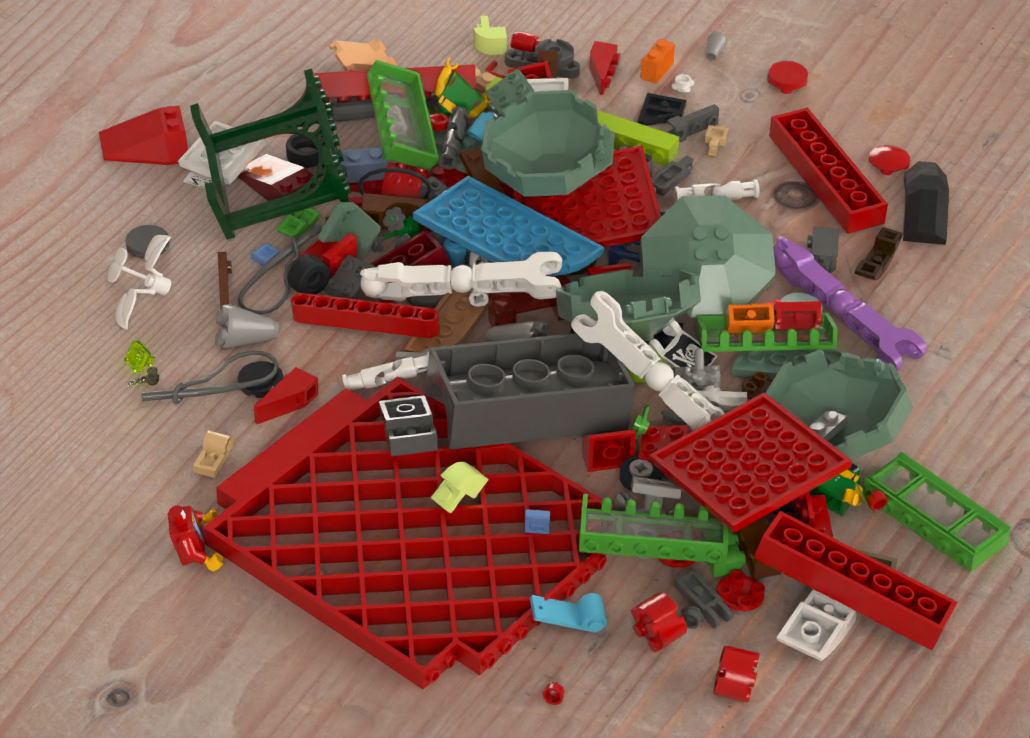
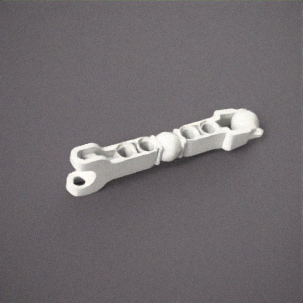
[360,252,562,301]
[571,291,725,431]

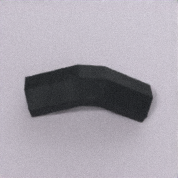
[903,161,949,245]

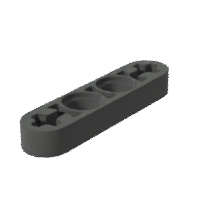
[505,49,580,79]

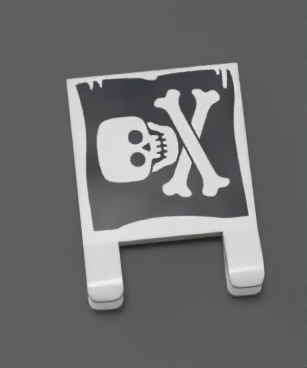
[649,321,718,368]

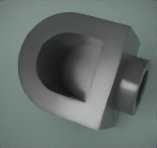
[419,176,448,200]

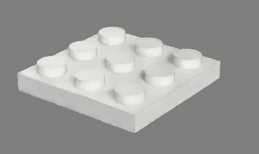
[178,121,266,185]

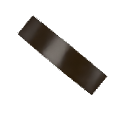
[854,227,903,280]

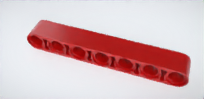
[291,293,440,338]

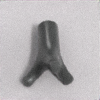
[661,411,688,426]

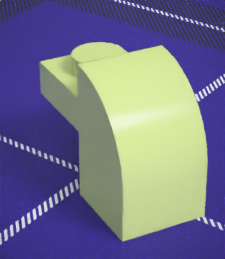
[474,16,507,55]
[431,462,489,513]

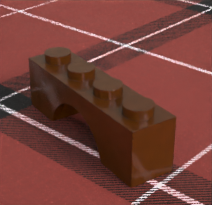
[361,193,433,233]

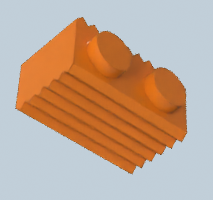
[640,39,675,83]
[725,303,775,334]

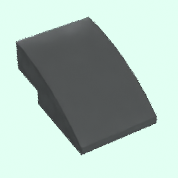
[379,395,438,456]

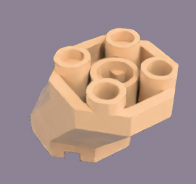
[329,39,398,71]

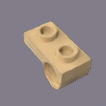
[193,430,234,478]

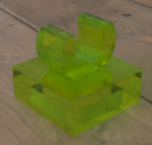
[124,341,155,373]

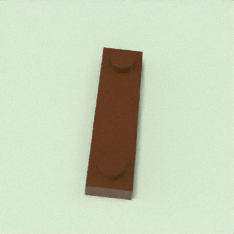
[459,147,506,195]
[218,252,234,311]

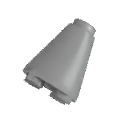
[215,304,279,349]
[485,320,548,342]

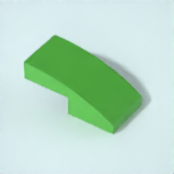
[277,208,321,239]

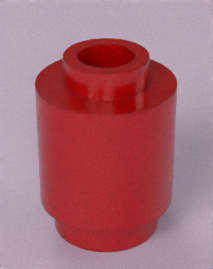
[511,32,541,53]

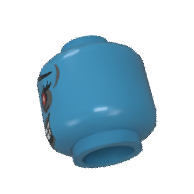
[442,238,471,267]

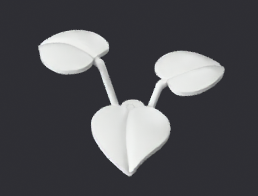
[107,235,172,330]

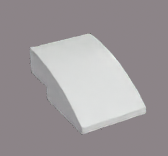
[777,589,857,661]

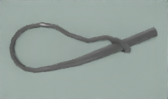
[238,224,322,315]
[141,350,279,405]

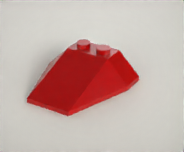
[99,106,188,165]

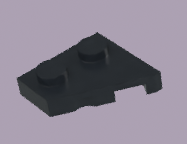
[638,93,687,126]

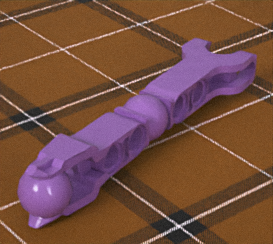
[773,236,927,371]

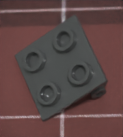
[323,255,375,299]

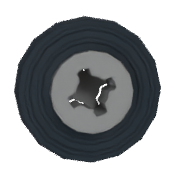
[620,456,662,491]

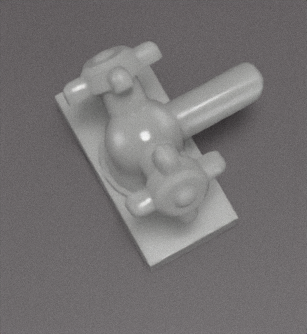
[673,348,721,389]
[631,476,682,529]

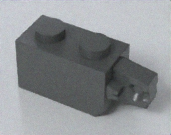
[807,227,839,273]

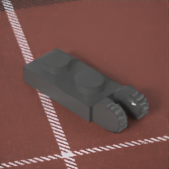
[673,570,733,628]

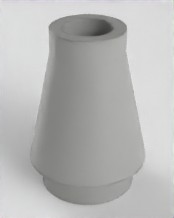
[705,32,727,61]

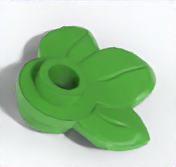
[630,405,650,441]

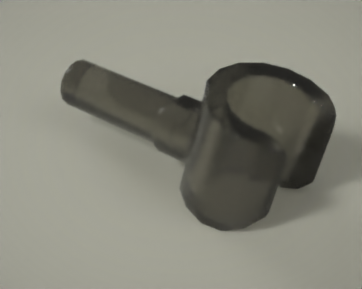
[127,367,159,387]

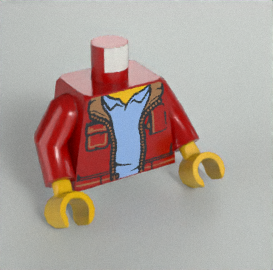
[168,505,224,572]

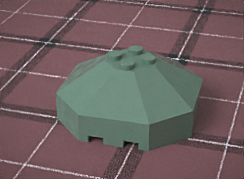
[482,90,615,197]
[639,195,776,318]
[556,269,701,341]
[766,350,913,460]

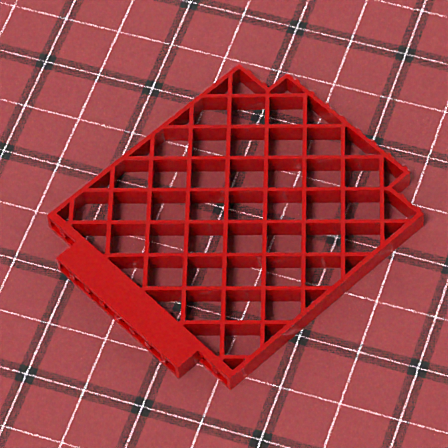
[203,377,614,690]

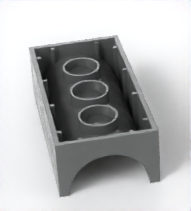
[425,333,635,450]

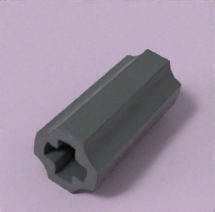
[331,99,375,122]

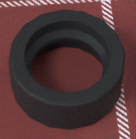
[286,132,321,168]

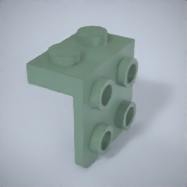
[485,69,534,118]
[318,202,381,260]

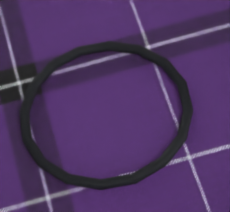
[357,168,432,199]

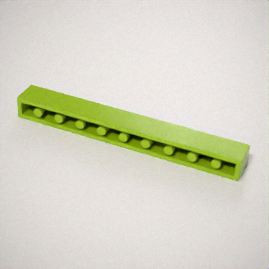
[485,77,679,166]

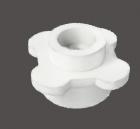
[671,74,694,92]

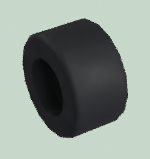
[288,254,330,295]

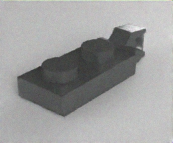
[651,156,693,196]

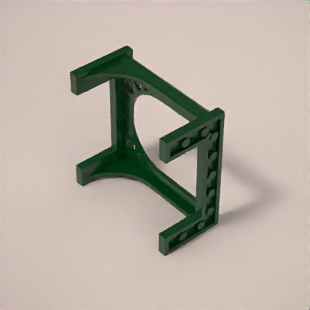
[190,68,351,240]

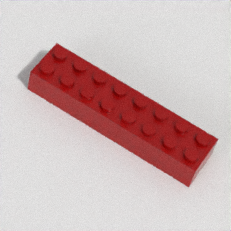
[314,64,477,103]
[769,107,888,234]
[754,511,958,650]

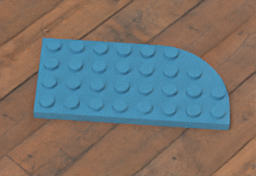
[413,176,604,276]

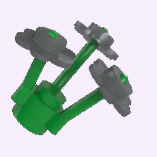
[370,207,420,252]

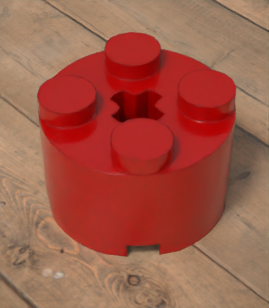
[631,592,687,653]
[713,645,760,703]

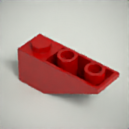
[589,41,620,95]
[254,367,319,424]

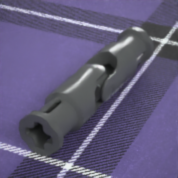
[438,106,469,170]

